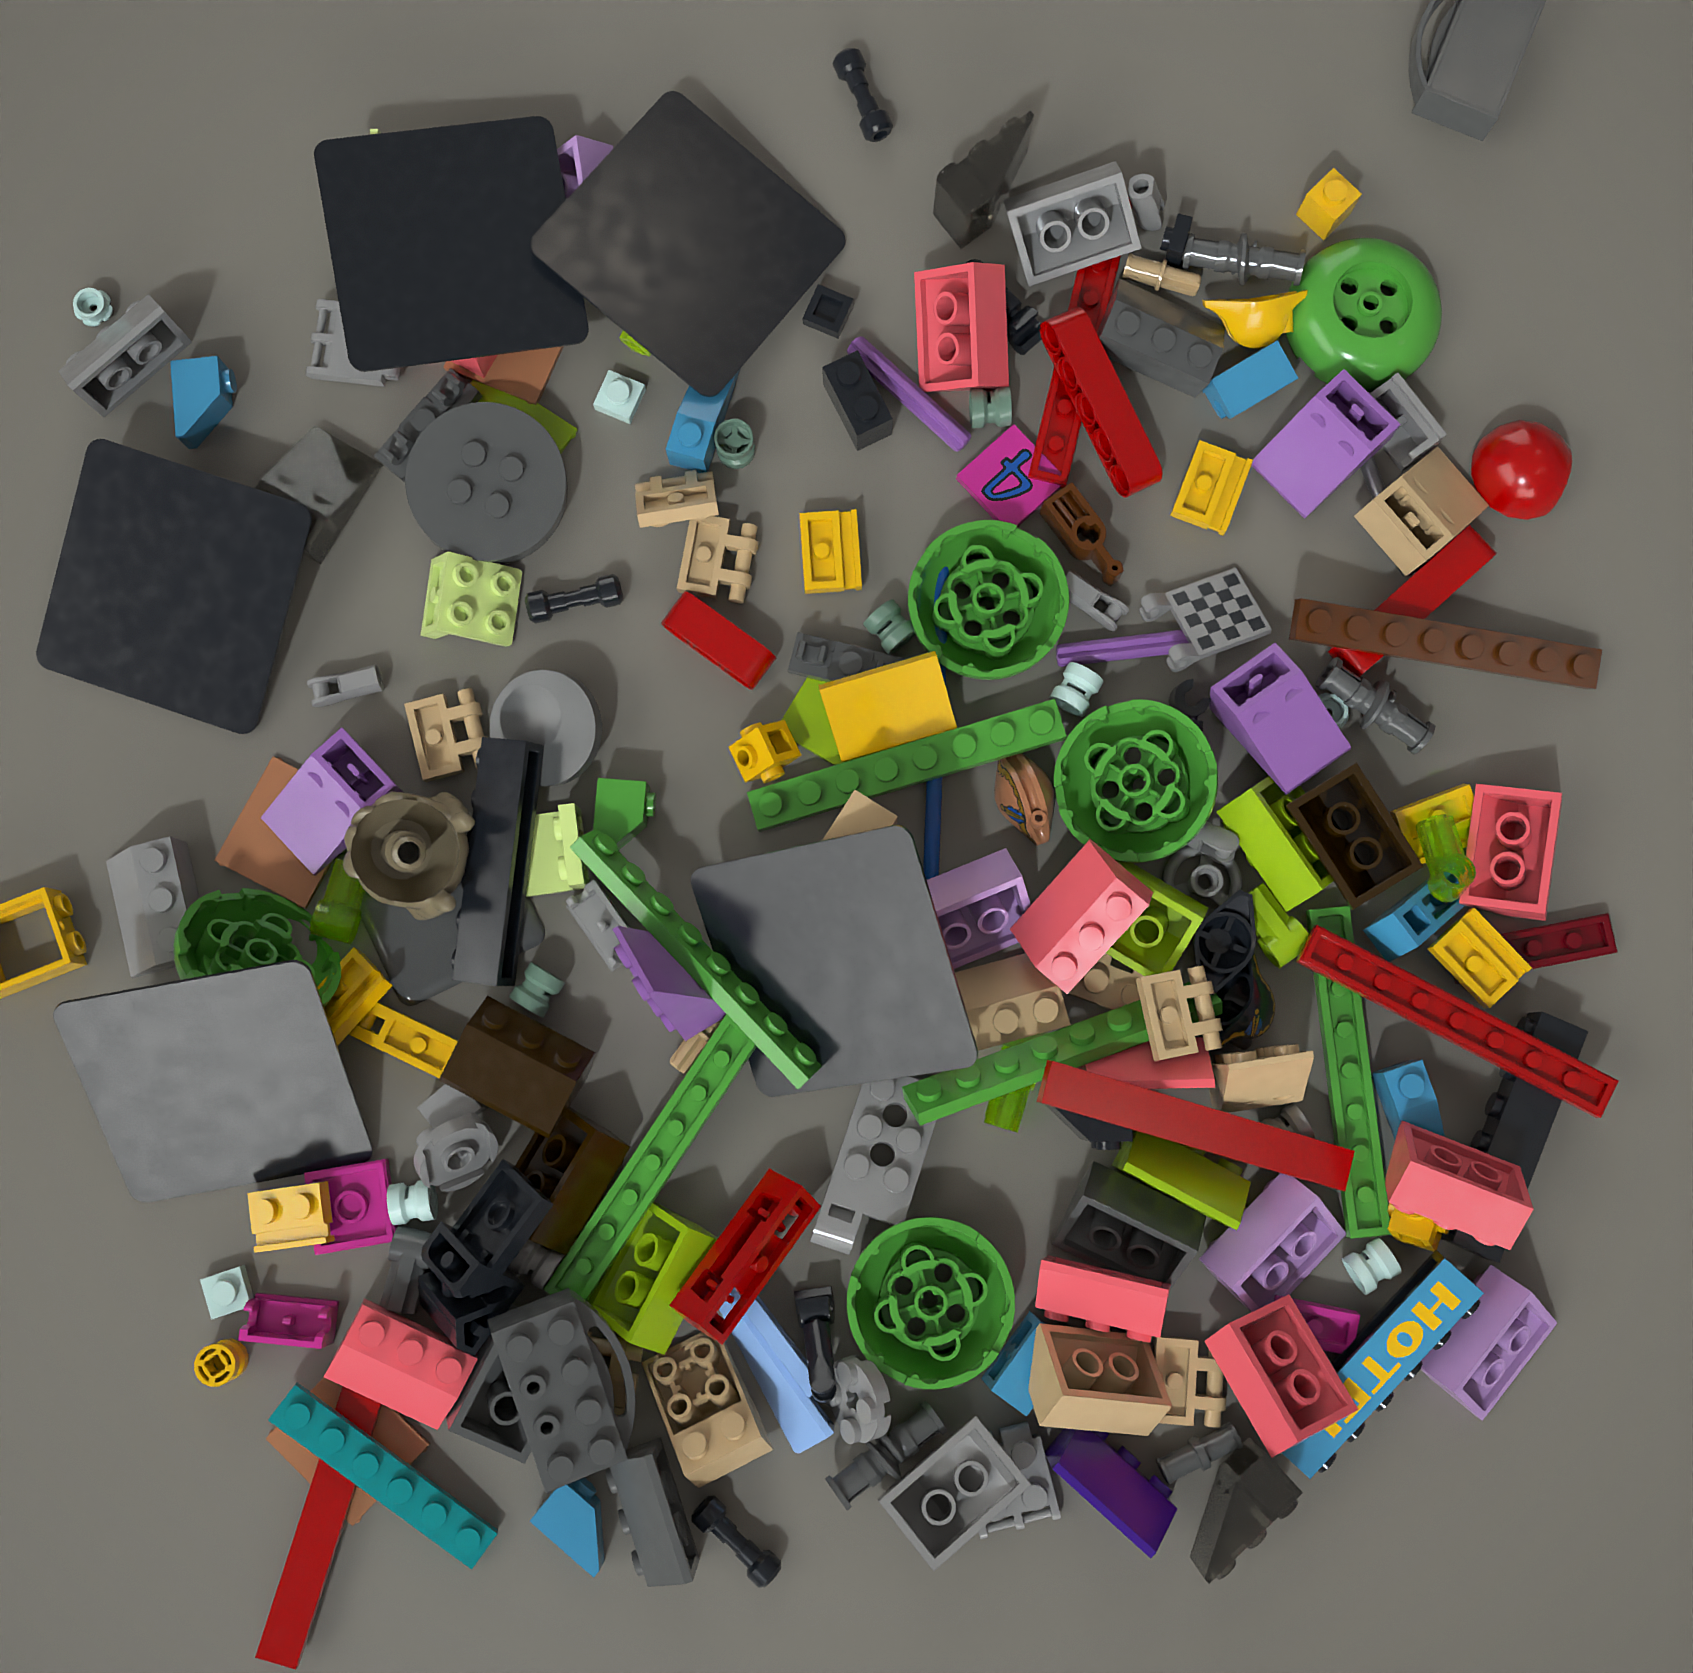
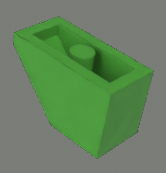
[593,778,656,851]

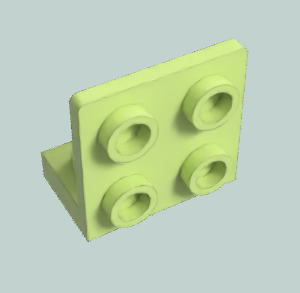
[420,552,522,647]
[526,803,590,897]

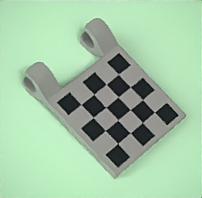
[1139,568,1272,672]

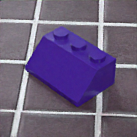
[1044,1428,1177,1559]

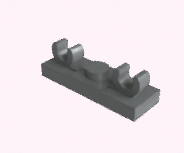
[374,368,482,482]
[788,632,905,682]

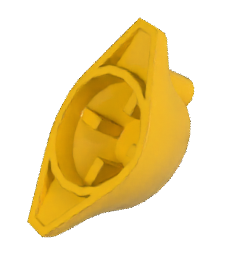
[1202,290,1308,348]

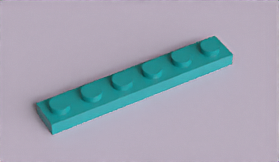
[268,1382,498,1570]

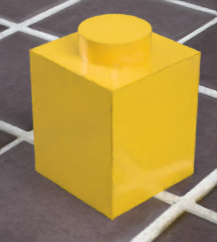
[1296,168,1362,241]

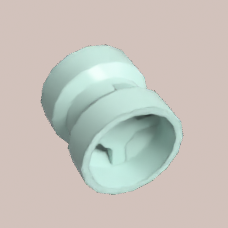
[1049,662,1104,717]
[387,1180,438,1226]
[1342,1237,1402,1295]

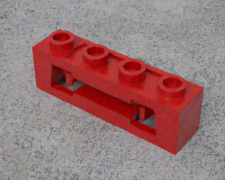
[669,1168,822,1345]

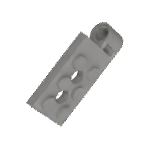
[810,1077,937,1255]

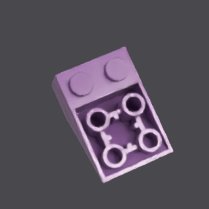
[1251,369,1401,519]
[1209,643,1351,795]
[261,728,403,876]
[612,926,726,1041]

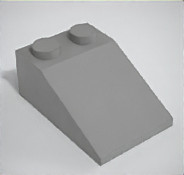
[878,1416,1031,1571]

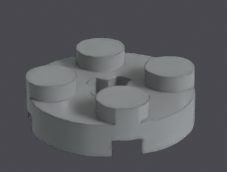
[414,1112,498,1192]
[825,1354,891,1444]

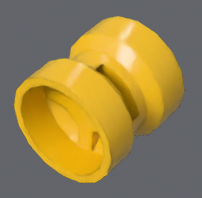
[194,1338,249,1387]

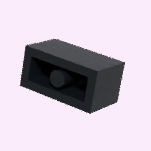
[822,350,893,451]

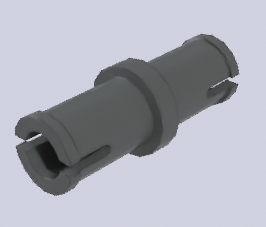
[1156,1422,1243,1485]

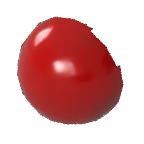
[1471,420,1573,520]

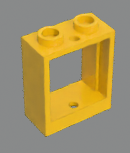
[0,887,87,999]

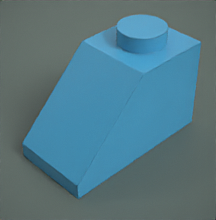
[170,356,237,449]
[530,1478,605,1578]

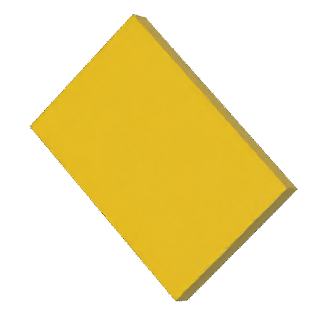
[818,651,957,762]

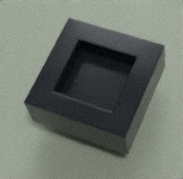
[1160,213,1193,268]
[802,284,854,339]

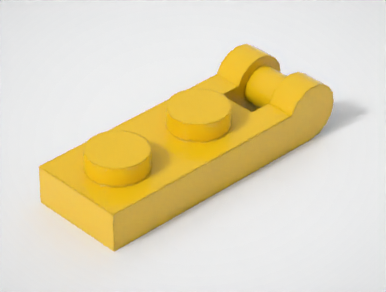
[349,1001,458,1079]

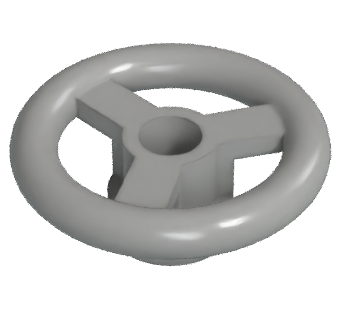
[1162,846,1242,918]

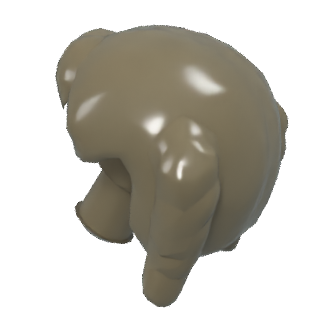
[343,792,475,920]

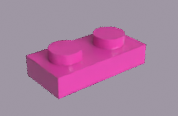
[1274,1295,1361,1354]

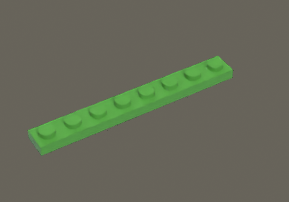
[747,699,1067,832]
[570,829,822,1089]
[1306,906,1391,1239]
[902,982,1222,1126]
[543,1014,757,1301]

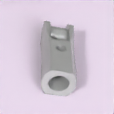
[1128,174,1165,231]
[1066,570,1129,632]
[307,665,384,708]
[1187,821,1239,864]

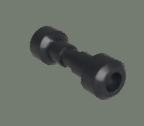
[833,48,893,142]
[525,574,623,624]
[691,1495,781,1588]

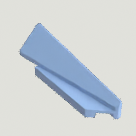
[719,1288,834,1453]

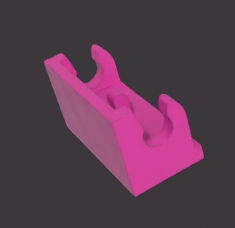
[238,1293,339,1349]

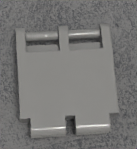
[305,299,400,387]
[979,1421,1061,1540]

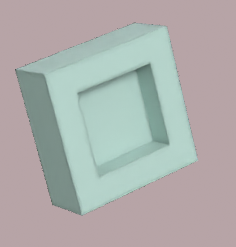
[593,370,646,424]
[200,1265,254,1320]

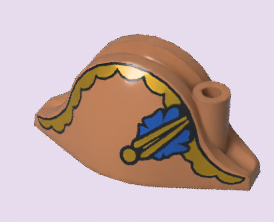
[994,753,1055,846]

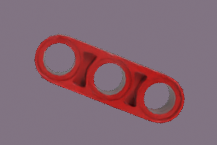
[661,591,777,690]

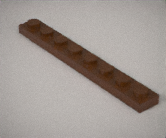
[1289,598,1602,689]

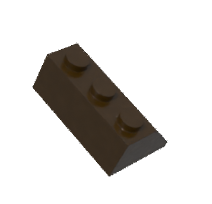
[1285,762,1424,910]
[439,996,596,1139]
[515,1107,631,1255]

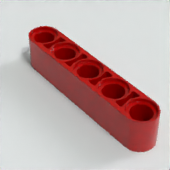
[1040,306,1163,498]
[1327,525,1497,677]

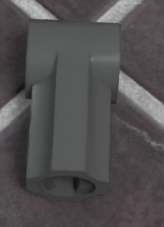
[379,1225,432,1314]

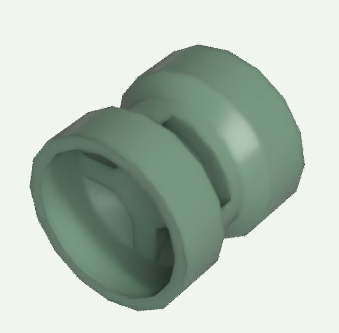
[969,387,1012,428]
[714,419,755,469]
[863,599,916,655]
[509,962,565,1018]

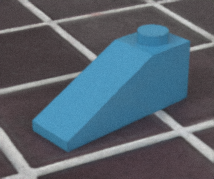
[665,370,740,473]
[1363,856,1465,962]
[1371,1060,1445,1140]

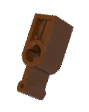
[1039,482,1124,587]

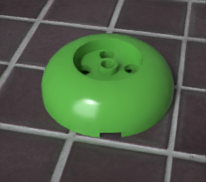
[1286,237,1442,392]
[908,520,1069,680]
[1054,699,1218,863]
[173,888,341,1007]
[847,1217,1015,1389]

